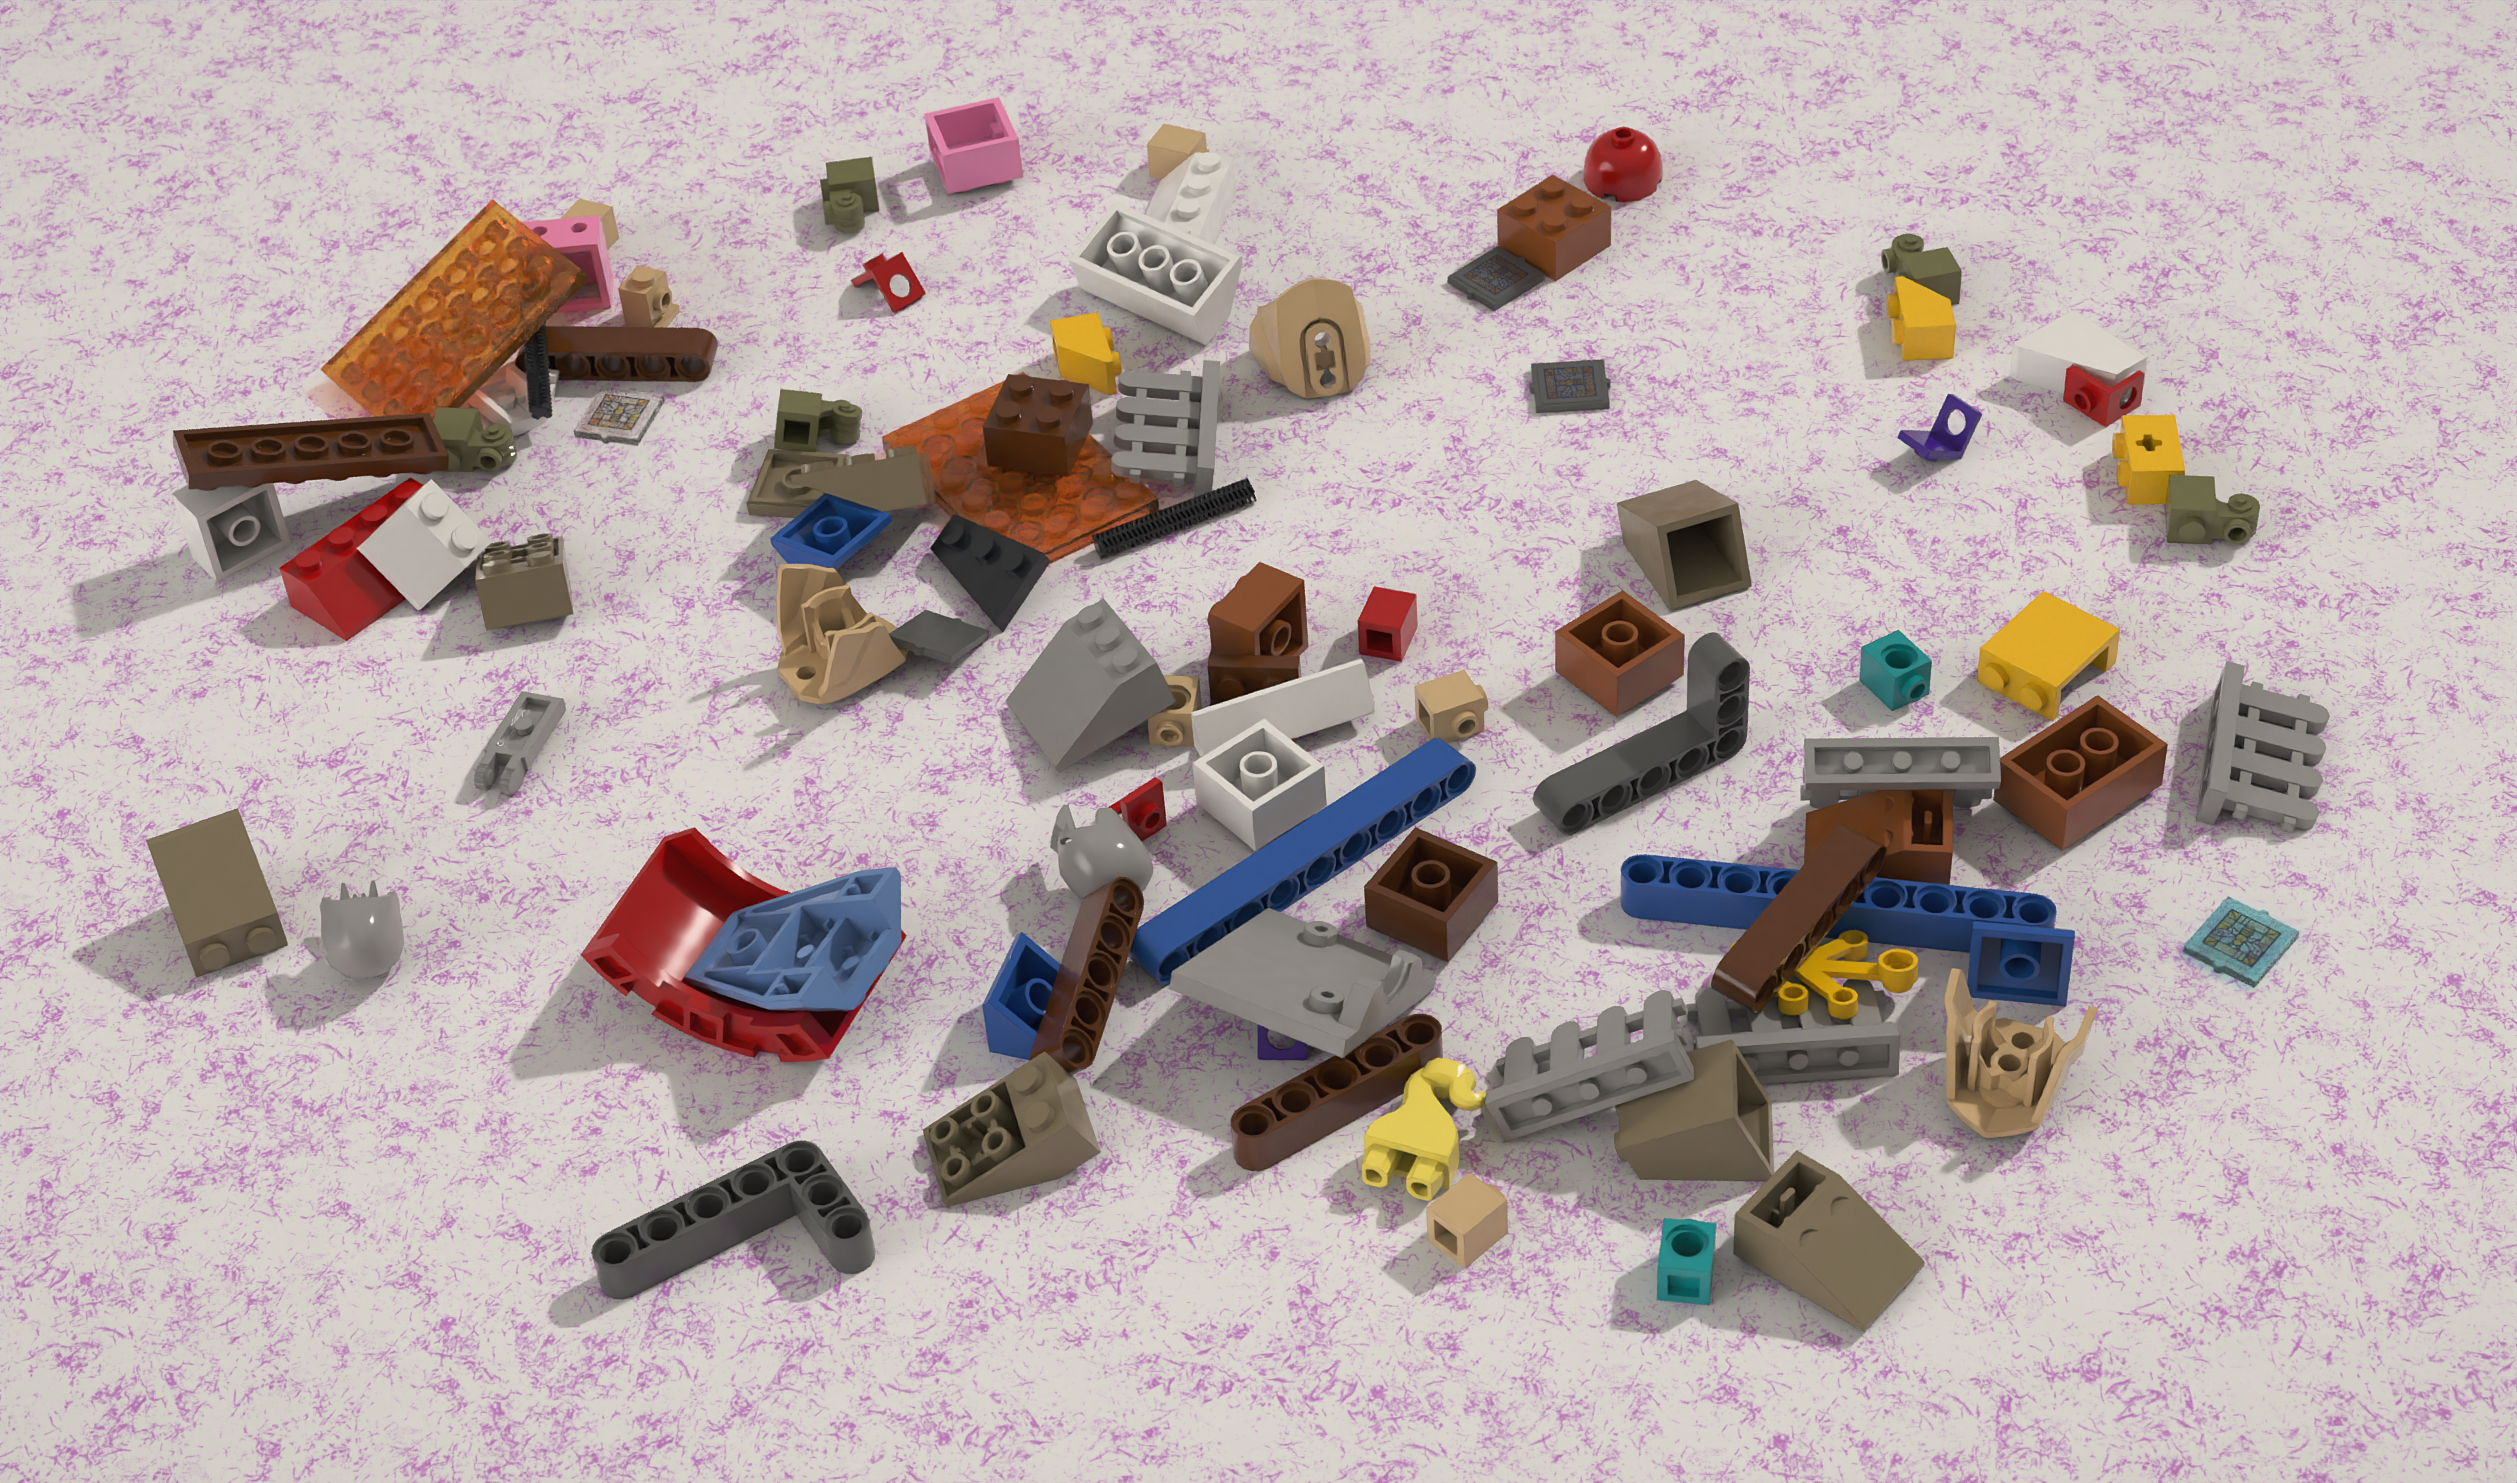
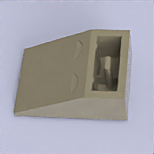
[790,446,937,512]
[475,533,573,631]
[923,1051,1101,1207]
[1733,1150,1925,1332]

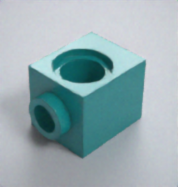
[1859,630,1932,711]
[1657,1218,1716,1305]

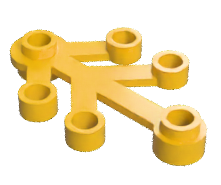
[1730,930,1918,1019]

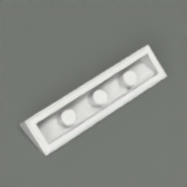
[1191,658,1375,757]

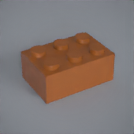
[1993,695,2168,851]

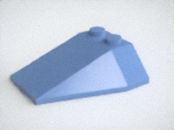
[684,867,901,1012]

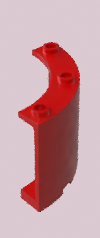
[580,827,907,1062]

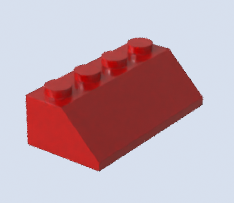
[279,477,423,641]

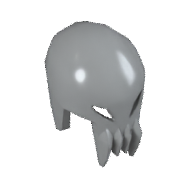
[1050,805,1154,899]
[320,880,404,979]

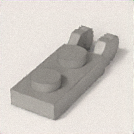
[473,691,566,796]

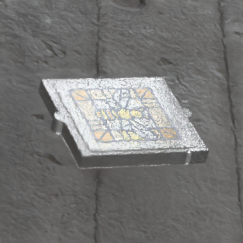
[574,386,665,446]

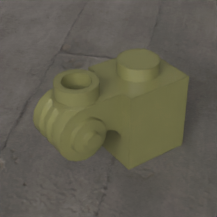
[820,157,880,233]
[1881,234,1962,305]
[774,389,862,452]
[433,407,518,472]
[2165,475,2260,544]

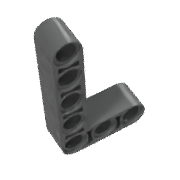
[1533,632,1750,835]
[591,1140,876,1299]

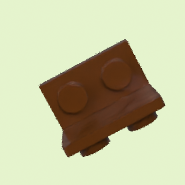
[1207,654,1301,743]

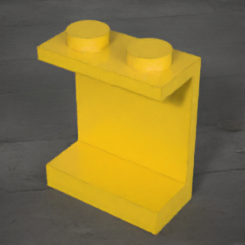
[1977,591,2120,721]

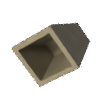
[1616,480,1752,610]
[146,808,288,978]
[1614,1039,1774,1182]

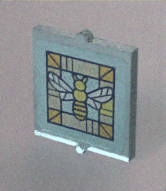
[2183,896,2299,988]

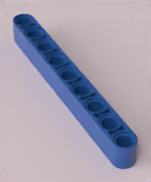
[1128,738,1476,985]
[1620,854,2057,953]

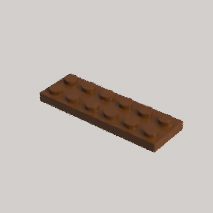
[173,413,449,491]

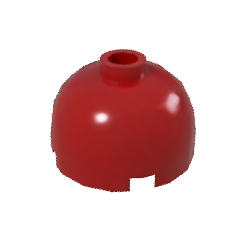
[1584,127,1662,202]

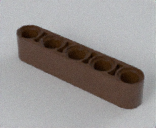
[515,326,718,382]
[1711,824,1887,1013]
[1030,877,1144,1076]
[1231,1013,1443,1171]

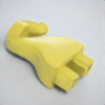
[1361,1058,1486,1201]

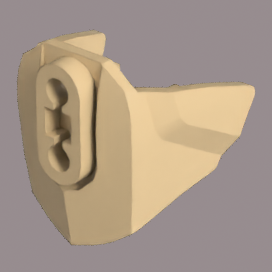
[1249,277,1370,399]
[776,564,908,705]
[1943,968,2098,1138]

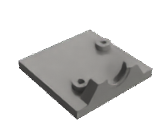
[1169,908,1437,1058]

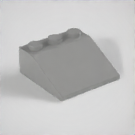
[1005,598,1176,773]

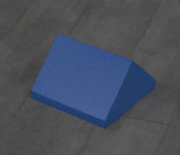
[770,493,892,571]
[1967,921,2075,1007]
[982,932,1060,1060]

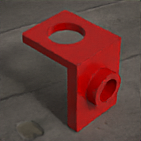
[851,252,926,313]
[2063,365,2145,428]
[1108,777,1167,842]

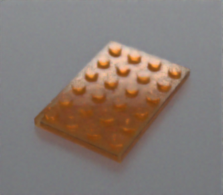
[320,199,589,419]
[882,372,1159,564]

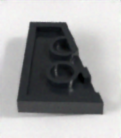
[930,514,1051,632]

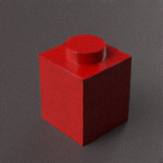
[1357,586,1418,662]

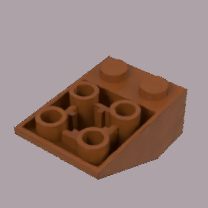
[1804,789,1953,885]

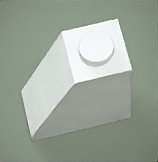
[2010,309,2147,404]

